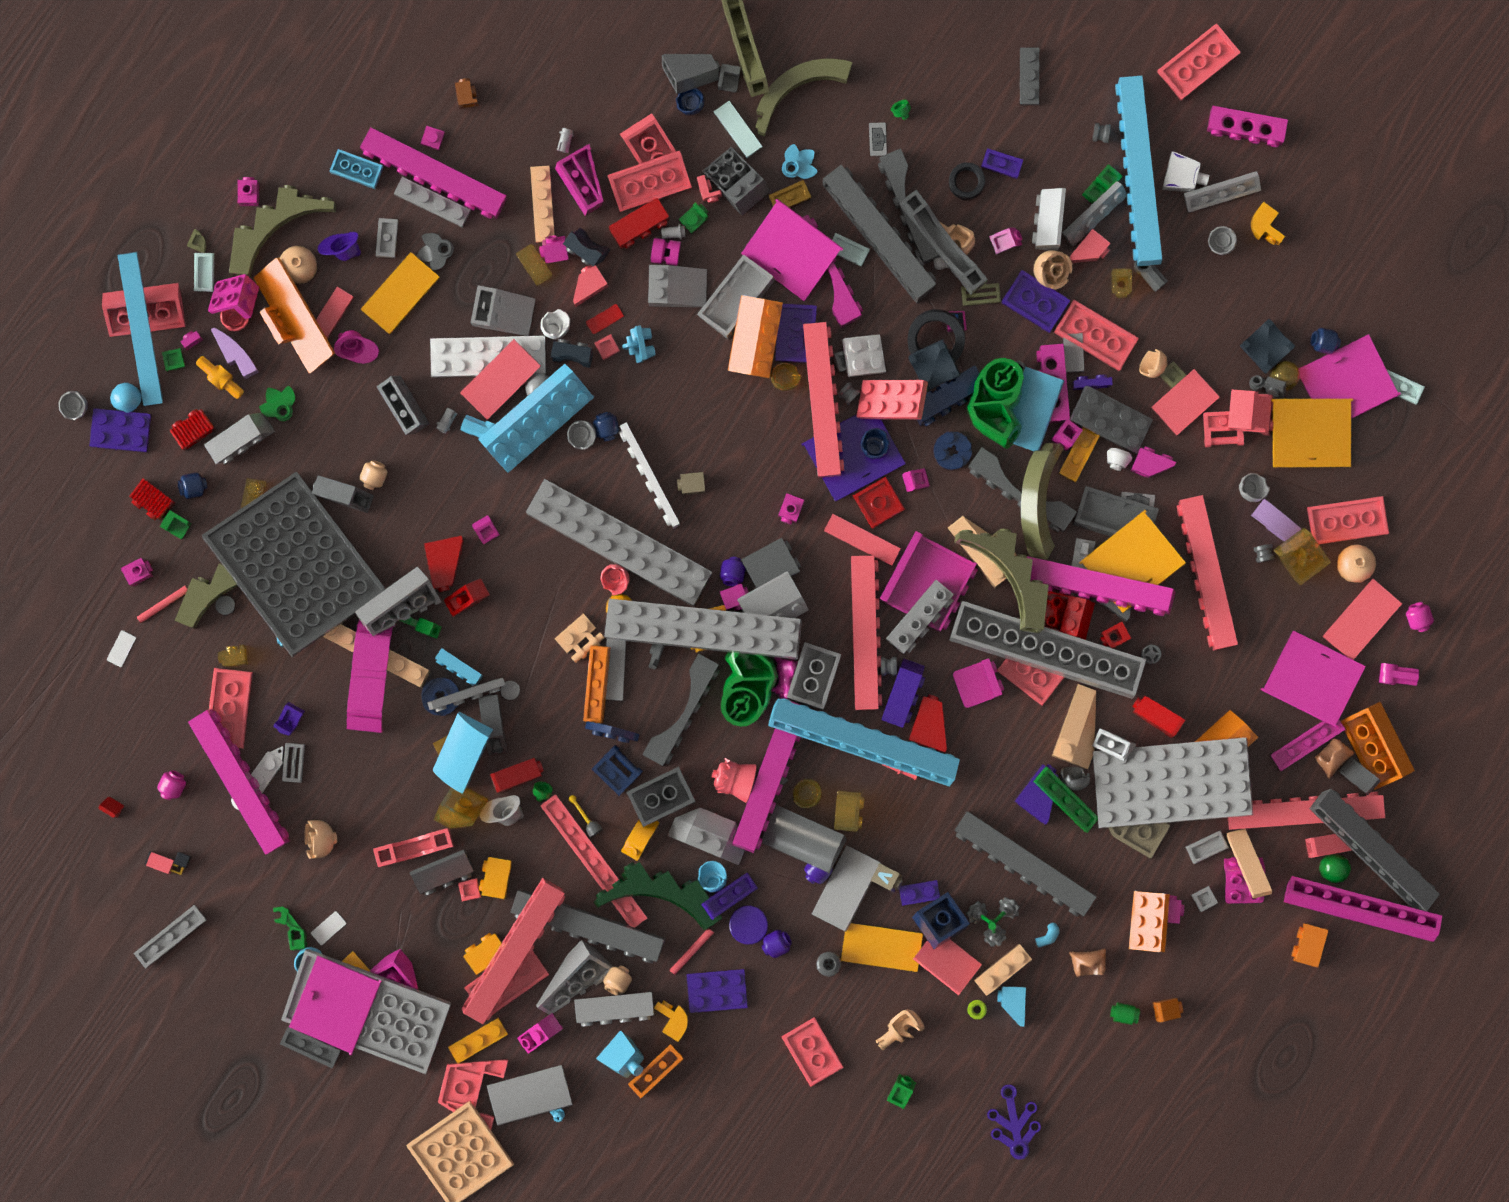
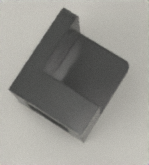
[718,64,741,93]

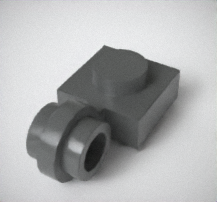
[1249,375,1286,399]

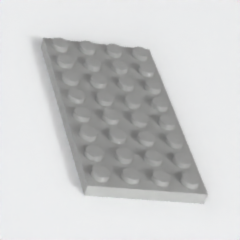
[1093,738,1253,828]
[281,948,451,1074]

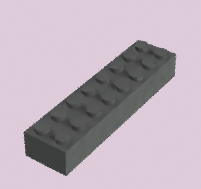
[823,165,936,304]

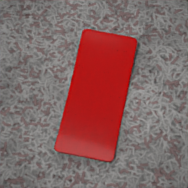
[586,304,624,334]

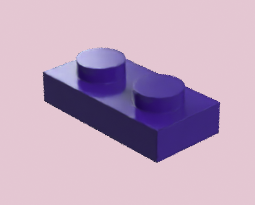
[981,148,1023,179]
[1072,375,1113,391]
[899,880,940,906]

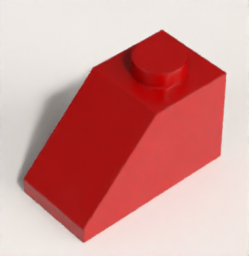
[444,578,490,617]

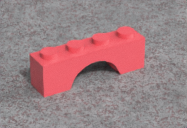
[373,828,454,868]

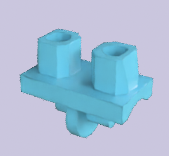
[622,325,655,363]

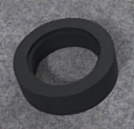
[907,309,965,362]

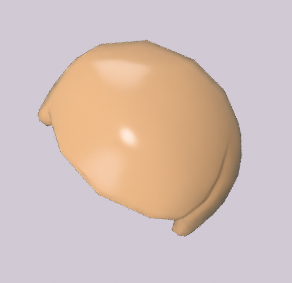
[1139,349,1167,378]

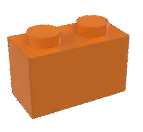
[1292,924,1328,968]

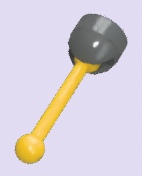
[569,795,603,838]

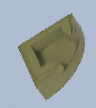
[187,229,207,253]

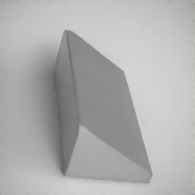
[1092,729,1136,761]

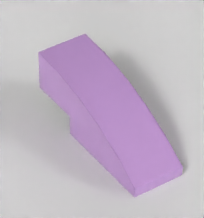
[211,328,259,379]
[1251,499,1308,551]

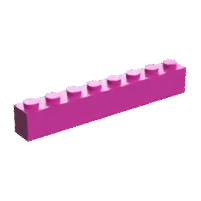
[360,127,507,219]
[1027,556,1175,616]
[732,701,801,853]
[188,709,290,855]
[1284,876,1442,942]

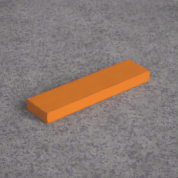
[583,645,611,724]

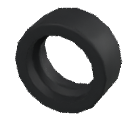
[949,162,985,200]

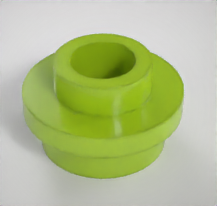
[967,1000,987,1019]

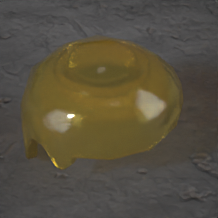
[1270,361,1300,391]
[770,363,801,391]
[793,779,822,809]

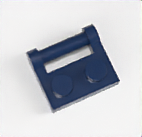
[592,745,643,796]

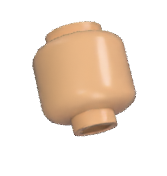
[360,460,387,490]
[603,965,632,995]

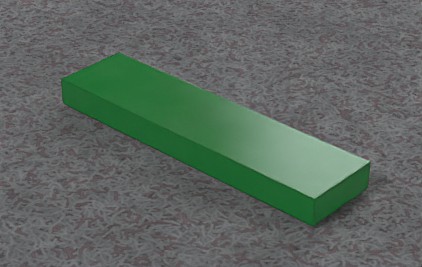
[1033,767,1098,833]

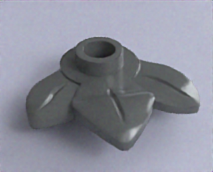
[417,233,454,270]

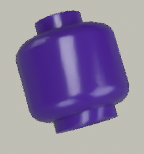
[719,557,746,587]
[804,864,833,884]
[762,930,792,958]

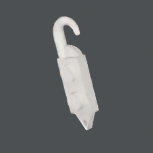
[231,746,284,810]

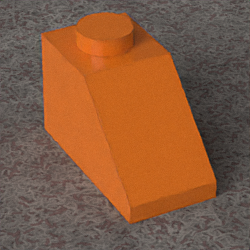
[1153,998,1183,1022]

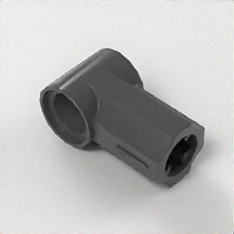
[1134,260,1168,292]

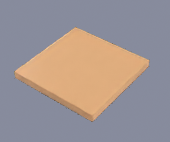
[406,1101,514,1202]

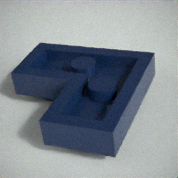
[585,721,639,743]

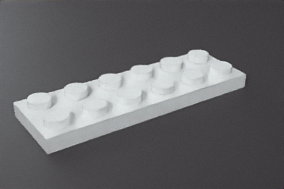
[430,336,546,377]

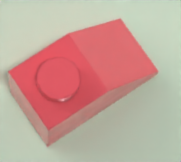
[1070,229,1110,263]
[573,265,608,307]

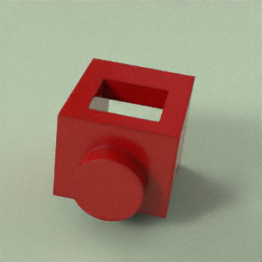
[1100,622,1131,649]

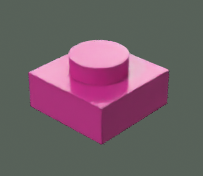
[420,126,445,151]
[180,331,203,350]

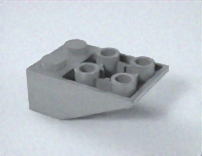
[471,286,536,336]

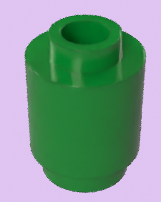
[1110,1002,1140,1025]

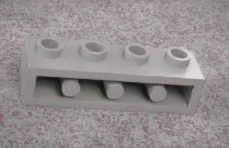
[886,580,954,654]
[574,992,654,1026]

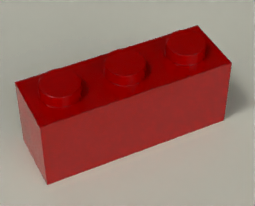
[608,198,670,249]

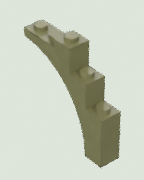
[721,0,769,97]
[229,185,336,278]
[954,529,1049,633]
[175,564,239,629]

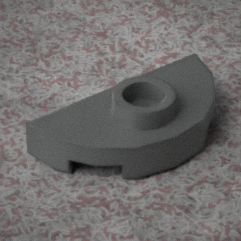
[649,644,665,670]

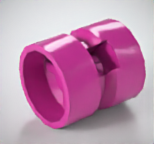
[651,238,681,266]

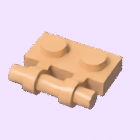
[555,614,604,663]

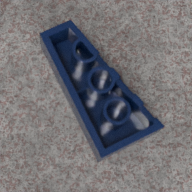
[916,366,980,427]

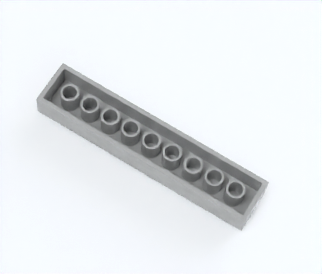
[526,479,712,607]
[604,599,802,659]
[949,601,1146,699]

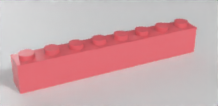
[803,322,844,478]
[1176,495,1238,651]
[851,556,882,711]
[1228,792,1385,830]
[462,878,565,1024]

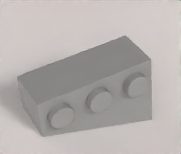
[204,413,275,465]

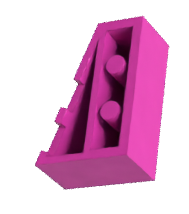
[555,144,603,216]

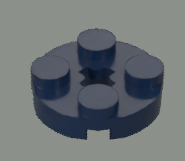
[933,432,972,470]
[421,678,459,716]

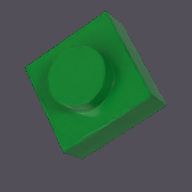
[162,348,185,372]

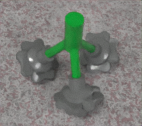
[966,897,1019,947]

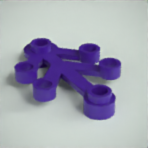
[987,1084,1041,1160]

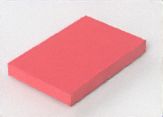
[1151,369,1219,436]
[997,659,1064,706]
[913,940,982,995]
[781,1017,844,1087]

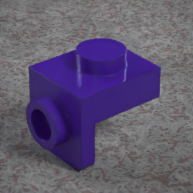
[273,702,305,736]

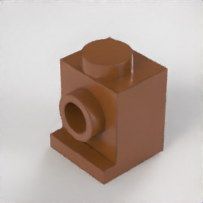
[455,78,479,109]

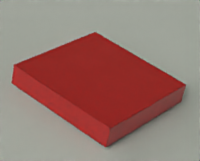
[853,477,905,529]

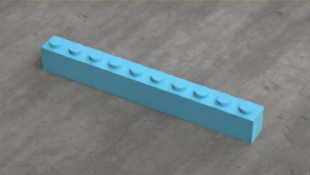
[1115,76,1162,266]
[768,698,960,787]

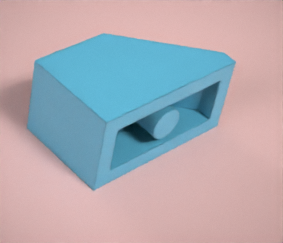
[997,986,1026,1027]

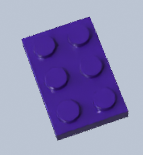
[1001,270,1070,333]
[775,304,817,363]
[89,409,152,453]
[687,969,748,1013]

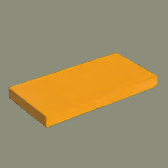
[361,252,440,335]
[841,923,923,972]

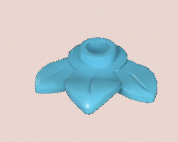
[782,144,817,179]

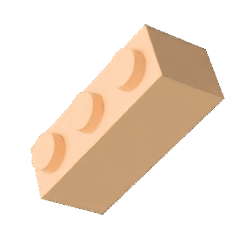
[974,944,1032,996]

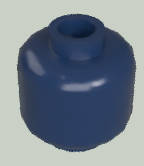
[1311,328,1341,354]
[593,412,620,441]
[178,472,207,499]

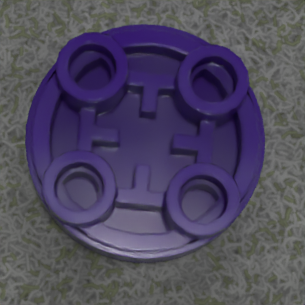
[729,906,768,944]

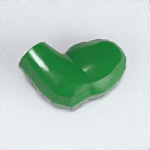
[967,358,1024,449]
[721,652,778,727]

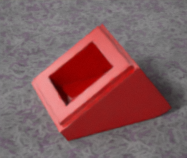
[98,797,124,818]

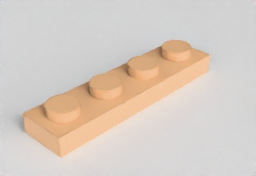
[530,166,555,243]

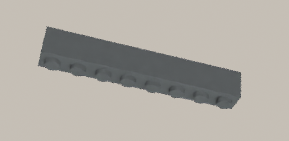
[1309,789,1439,911]
[954,811,1096,917]
[511,889,666,964]

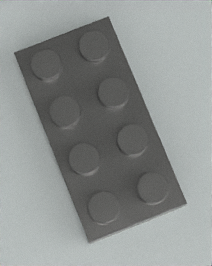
[1069,386,1153,454]

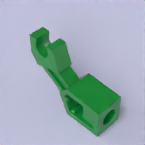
[398,617,442,639]
[273,907,307,951]

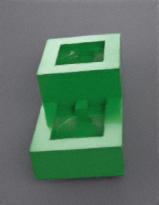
[1082,164,1123,204]

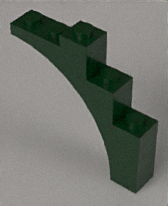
[594,862,722,930]

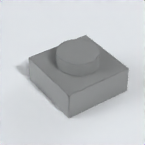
[1191,886,1218,912]

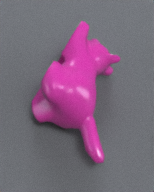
[772,657,798,699]

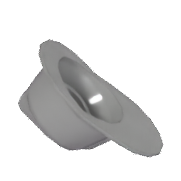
[480,795,524,826]

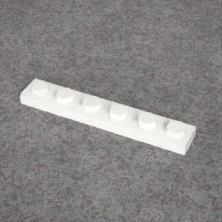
[619,422,680,529]

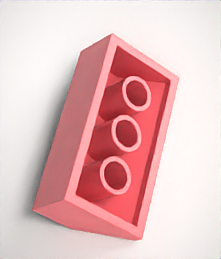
[102,283,185,337]

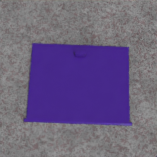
[802,414,905,502]

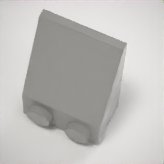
[648,265,707,307]

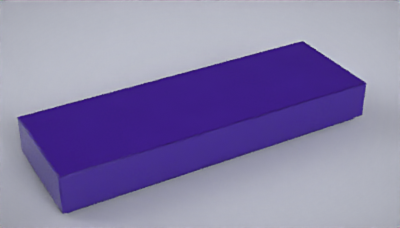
[701,873,758,920]

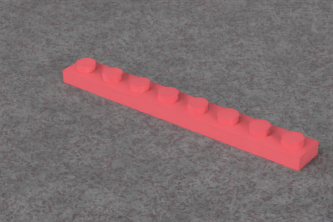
[540,794,647,928]

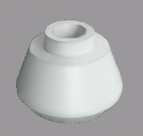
[1107,448,1132,471]

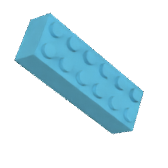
[478,364,594,473]

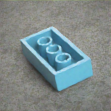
[330,149,384,189]
[435,648,483,686]

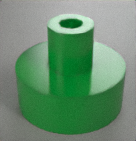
[891,100,911,120]
[532,781,553,802]

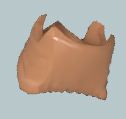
[1315,739,1355,779]
[1069,948,1106,977]

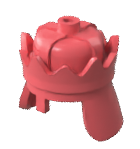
[712,758,756,803]

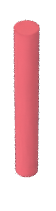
[137,586,187,623]
[669,928,714,975]

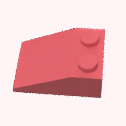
[620,113,685,165]

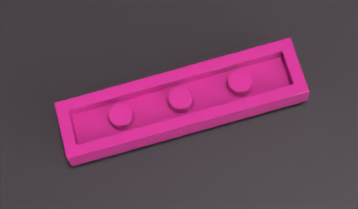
[1270,720,1345,771]

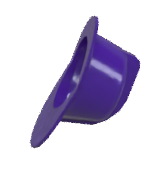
[317,232,361,261]

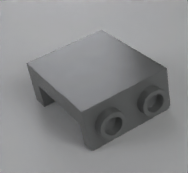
[741,538,801,588]

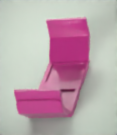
[347,619,396,733]

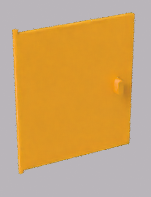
[1271,399,1353,467]
[1079,510,1186,613]

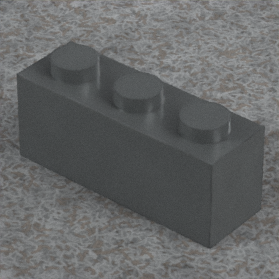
[377,376,430,435]

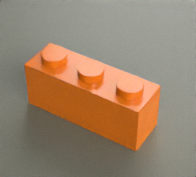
[628,1044,684,1098]

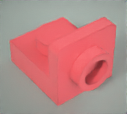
[697,175,722,203]

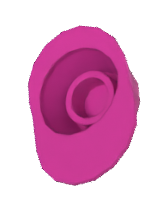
[334,330,379,364]

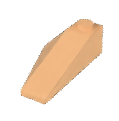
[948,516,1017,588]
[1052,684,1096,769]

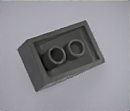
[627,767,695,827]

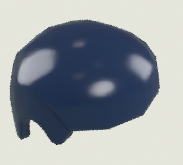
[676,88,705,116]
[861,428,890,459]

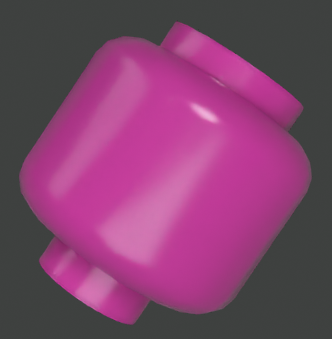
[1406,602,1434,632]
[157,770,186,800]

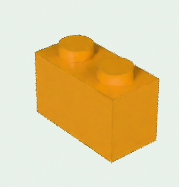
[479,857,512,899]
[463,933,502,975]

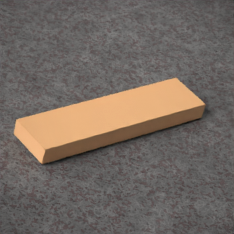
[1227,829,1272,899]

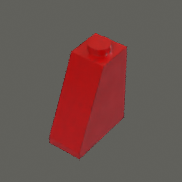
[424,536,464,592]
[908,694,947,753]
[1132,695,1185,738]
[490,758,544,793]

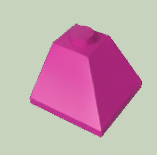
[369,949,418,989]

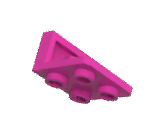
[208,274,259,319]
[953,658,1004,708]
[1224,857,1265,904]

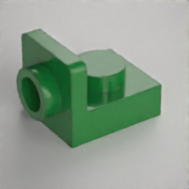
[679,202,708,234]
[887,1074,916,1109]

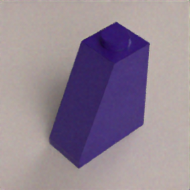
[1014,764,1058,825]

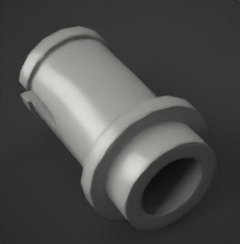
[557,128,574,153]
[662,224,686,239]
[436,408,458,434]

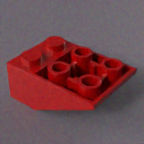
[1044,591,1095,640]

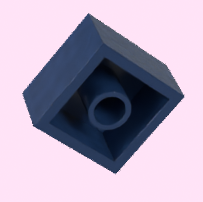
[912,892,970,949]

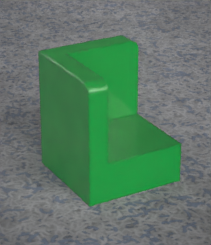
[160,510,192,539]

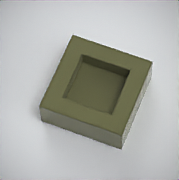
[1160,361,1186,389]

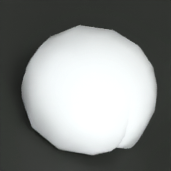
[541,309,570,339]

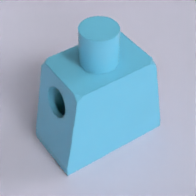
[596,1030,644,1078]

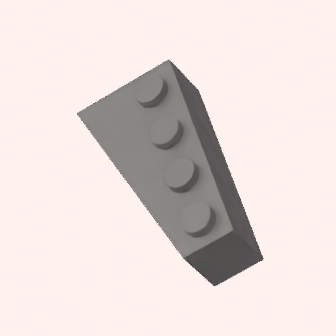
[355,567,441,636]

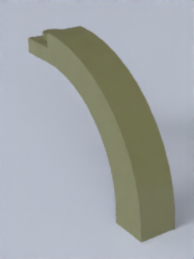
[755,59,852,137]
[1021,443,1064,559]

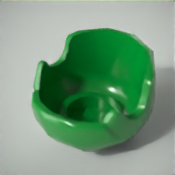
[1319,853,1351,883]

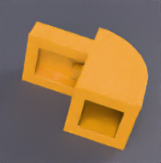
[1251,202,1285,245]
[621,819,660,861]
[654,1000,688,1042]

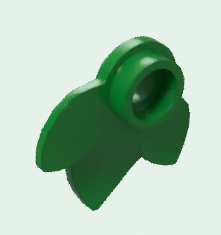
[259,386,295,421]

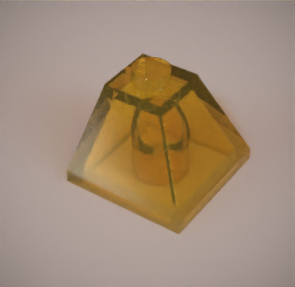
[434,787,489,829]

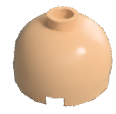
[280,246,317,284]
[1034,250,1072,290]
[1337,544,1376,583]
[305,820,337,859]

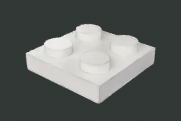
[842,334,886,377]

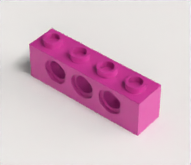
[1207,106,1288,147]
[1036,344,1070,423]

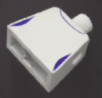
[1162,151,1209,192]

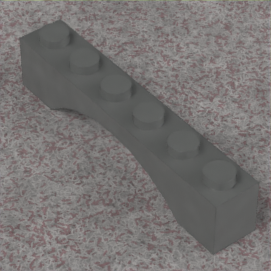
[877,149,940,264]
[900,190,988,295]
[968,447,1077,533]
[642,654,720,766]

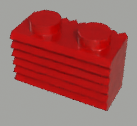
[170,409,216,451]
[129,478,175,521]

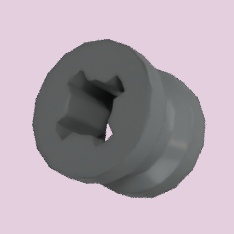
[1092,122,1111,144]
[837,382,860,406]
[1253,544,1275,563]
[1141,645,1161,665]
[881,657,897,676]

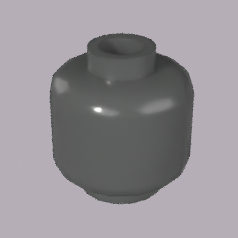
[816,951,841,977]

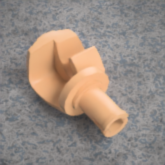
[939,221,975,255]
[876,1009,925,1050]

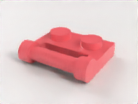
[1203,411,1244,448]

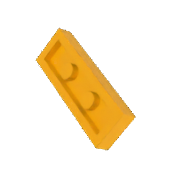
[1059,427,1099,483]
[448,1018,508,1063]

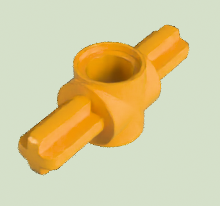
[196,356,244,399]

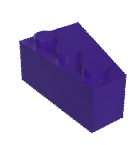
[881,658,925,728]

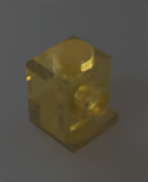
[1111,269,1132,298]
[218,645,248,667]

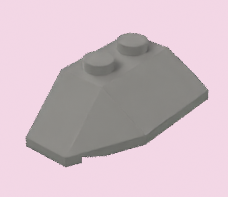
[668,808,745,865]

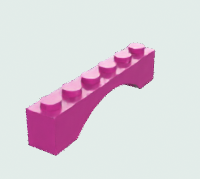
[802,215,863,328]

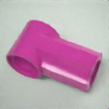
[1379,663,1419,686]

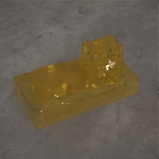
[241,478,266,508]

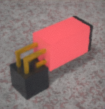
[144,851,191,875]

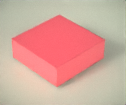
[594,334,620,360]
[458,878,481,902]

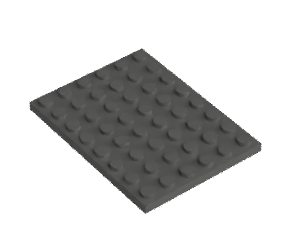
[202,472,386,657]

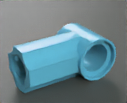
[460,415,495,438]

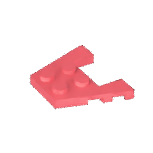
[438,1059,508,1130]

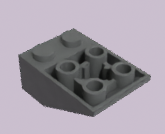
[702,147,771,215]

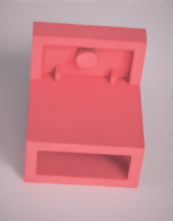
[1228,390,1274,436]

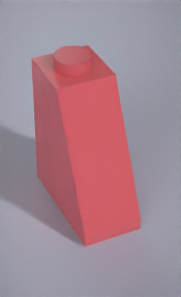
[1305,834,1352,858]

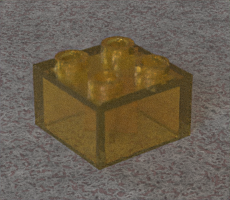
[1273,528,1331,585]
[834,791,864,832]

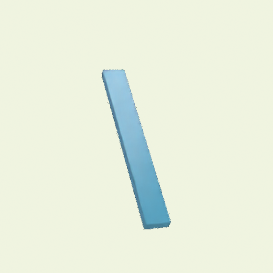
[117,252,163,406]

